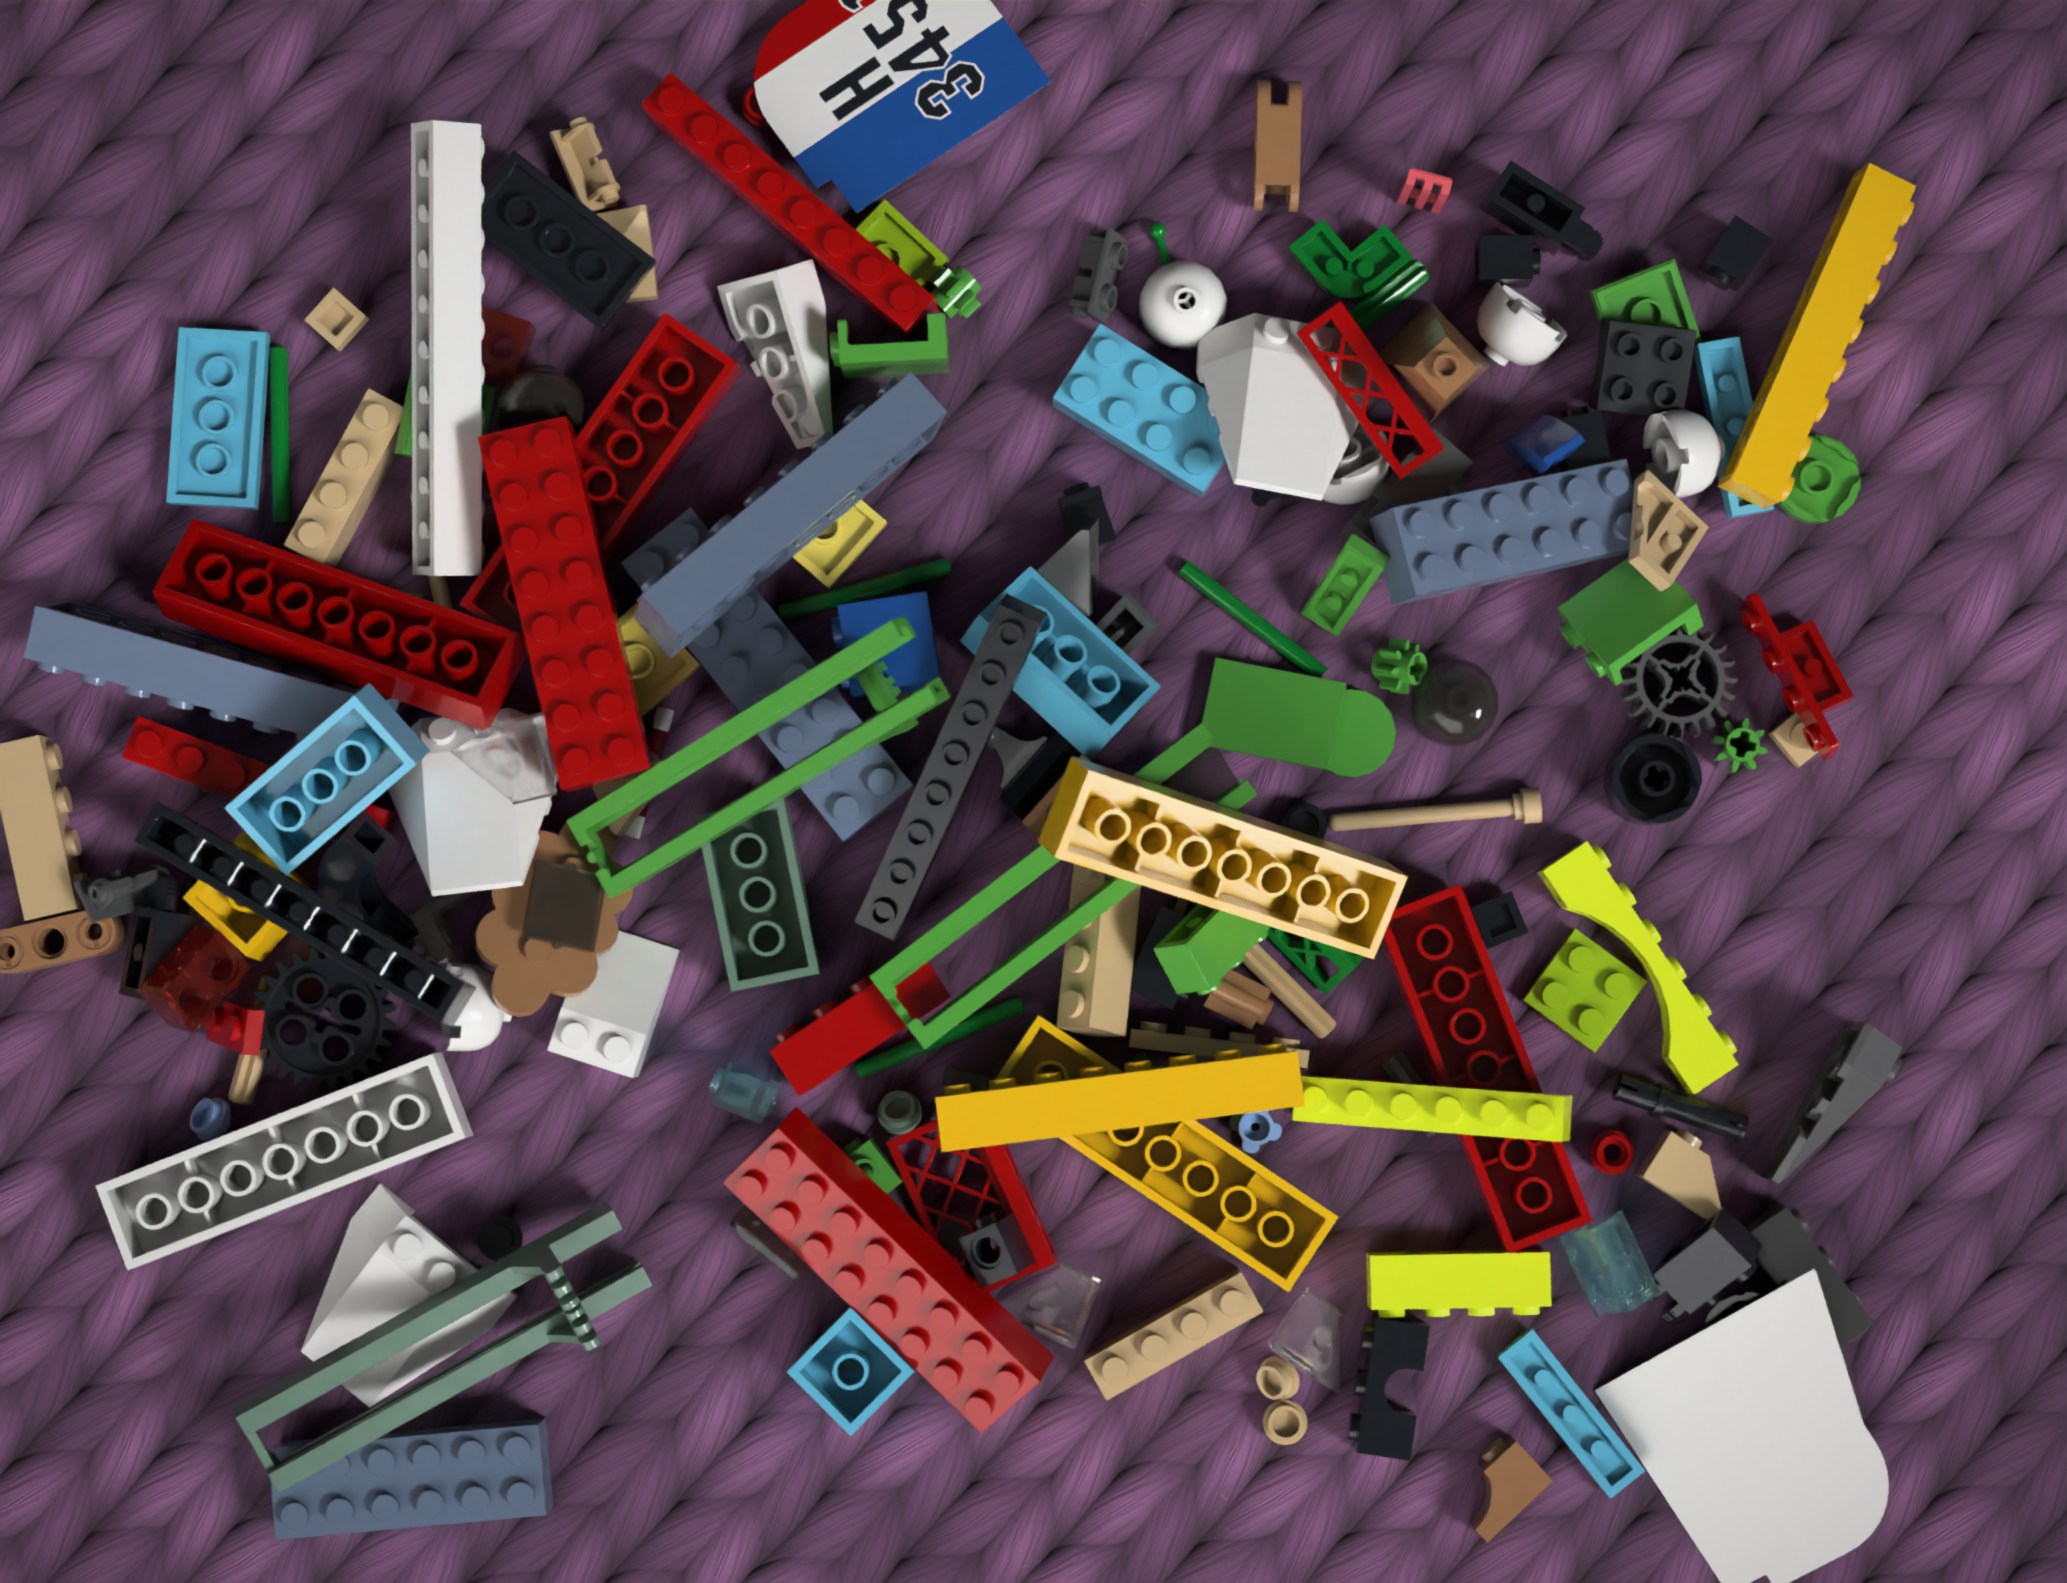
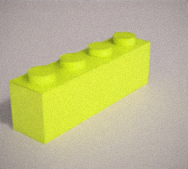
[1366,1249,1551,1318]

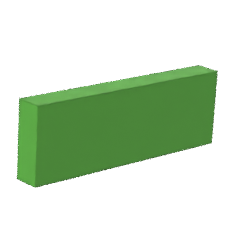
[1300,533,1390,637]

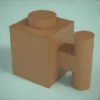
[1202,969,1274,1030]

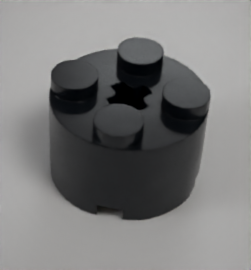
[1604,734,1702,825]

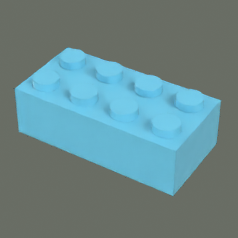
[1052,323,1226,499]
[960,566,1161,762]
[225,682,430,876]

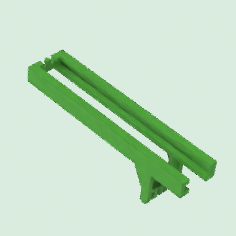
[566,616,950,899]
[869,722,1258,1050]

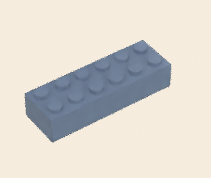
[1370,459,1634,606]
[268,1418,554,1540]

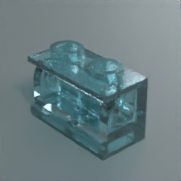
[708,1060,785,1124]
[1558,1211,1660,1318]

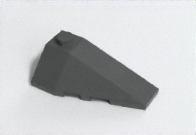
[1762,1021,1903,1184]

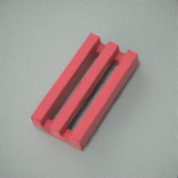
[1397,167,1453,215]

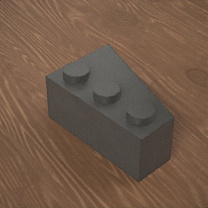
[1342,427,1473,549]
[1745,1204,1875,1348]

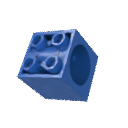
[831,592,942,701]

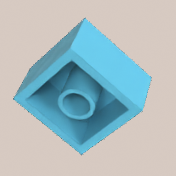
[787,1306,915,1436]

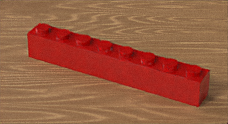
[641,72,939,342]

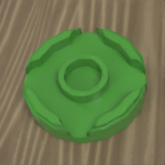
[1777,435,1861,523]
[1329,689,1396,778]

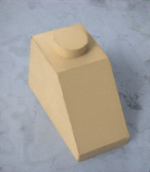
[1635,1128,1721,1220]

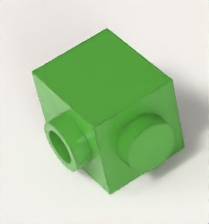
[842,1137,903,1194]

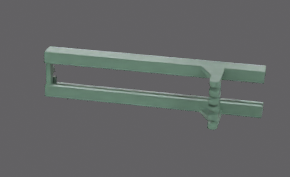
[233,1201,652,1493]

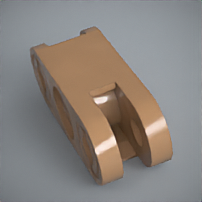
[1253,80,1302,212]
[0,911,127,973]

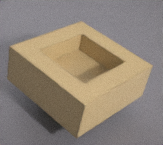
[304,287,369,352]
[1768,712,1818,768]

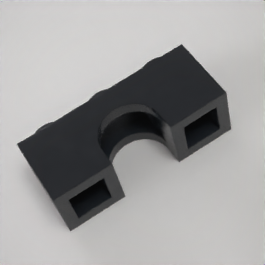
[1347,1314,1430,1461]

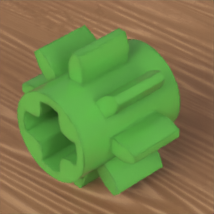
[928,265,982,320]
[1371,638,1427,694]
[1710,718,1768,773]

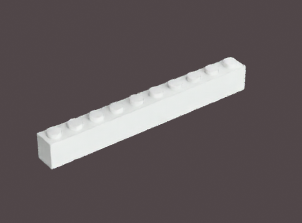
[411,120,485,576]

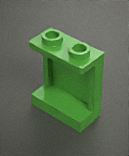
[830,313,950,379]
[1558,557,1704,686]

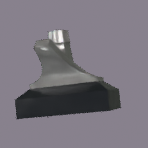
[988,727,1081,821]

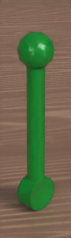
[1149,222,1185,309]

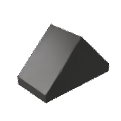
[1037,518,1099,616]
[1096,592,1159,657]

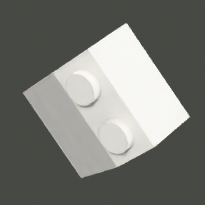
[547,930,680,1078]

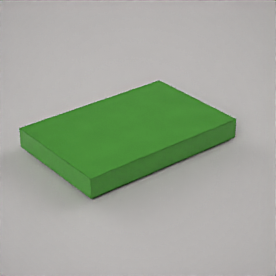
[1202,658,1347,771]

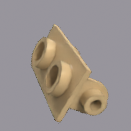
[549,117,620,211]

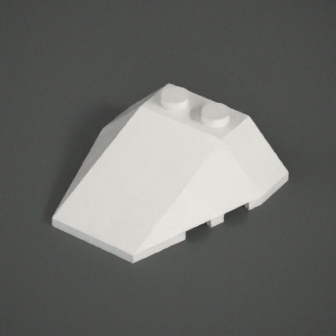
[1196,313,1370,501]
[388,708,558,896]
[301,1183,518,1408]

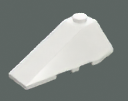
[717,259,833,449]

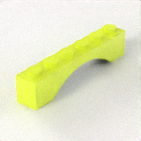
[1537,841,1739,1095]
[1292,1075,1573,1142]

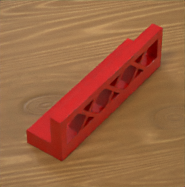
[1296,301,1445,480]

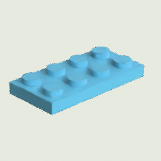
[166,327,271,510]

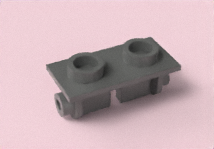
[1068,227,1128,325]
[73,863,170,923]

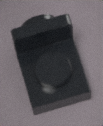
[1057,482,1117,546]

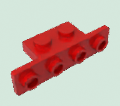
[1741,592,1854,761]

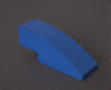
[1499,414,1585,478]

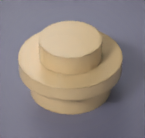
[1256,1355,1300,1400]
[1262,1399,1308,1445]

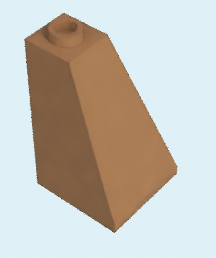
[1377,302,1491,425]

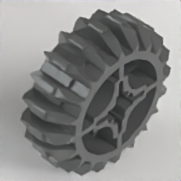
[1618,626,1738,741]

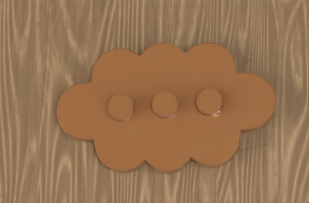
[474,818,634,1017]

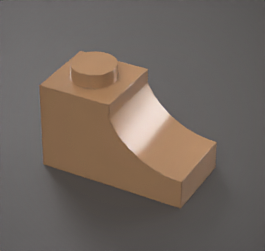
[1470,1435,1553,1543]

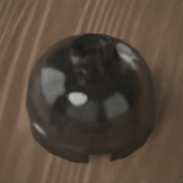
[496,365,587,437]
[1409,659,1498,747]

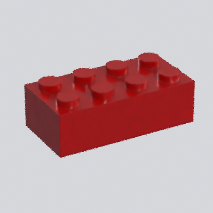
[769,960,953,1096]

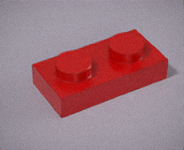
[204,995,265,1055]

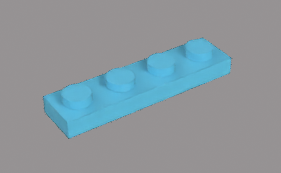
[1693,337,1774,519]
[1496,1328,1645,1499]

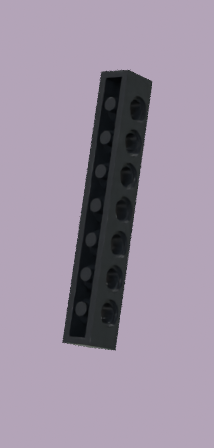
[854,594,1048,941]
[134,802,477,1026]

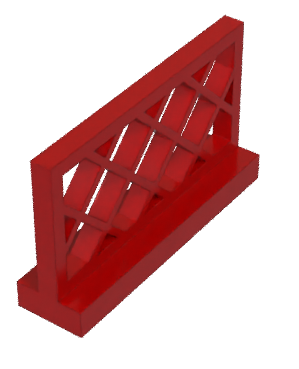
[886,1118,1059,1292]

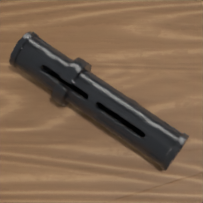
[1612,1073,1749,1143]

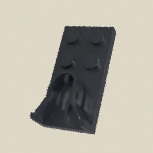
[481,151,657,332]

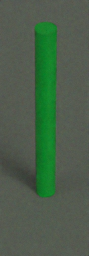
[270,347,291,524]
[778,557,952,622]
[1178,560,1328,678]
[855,995,1026,1079]

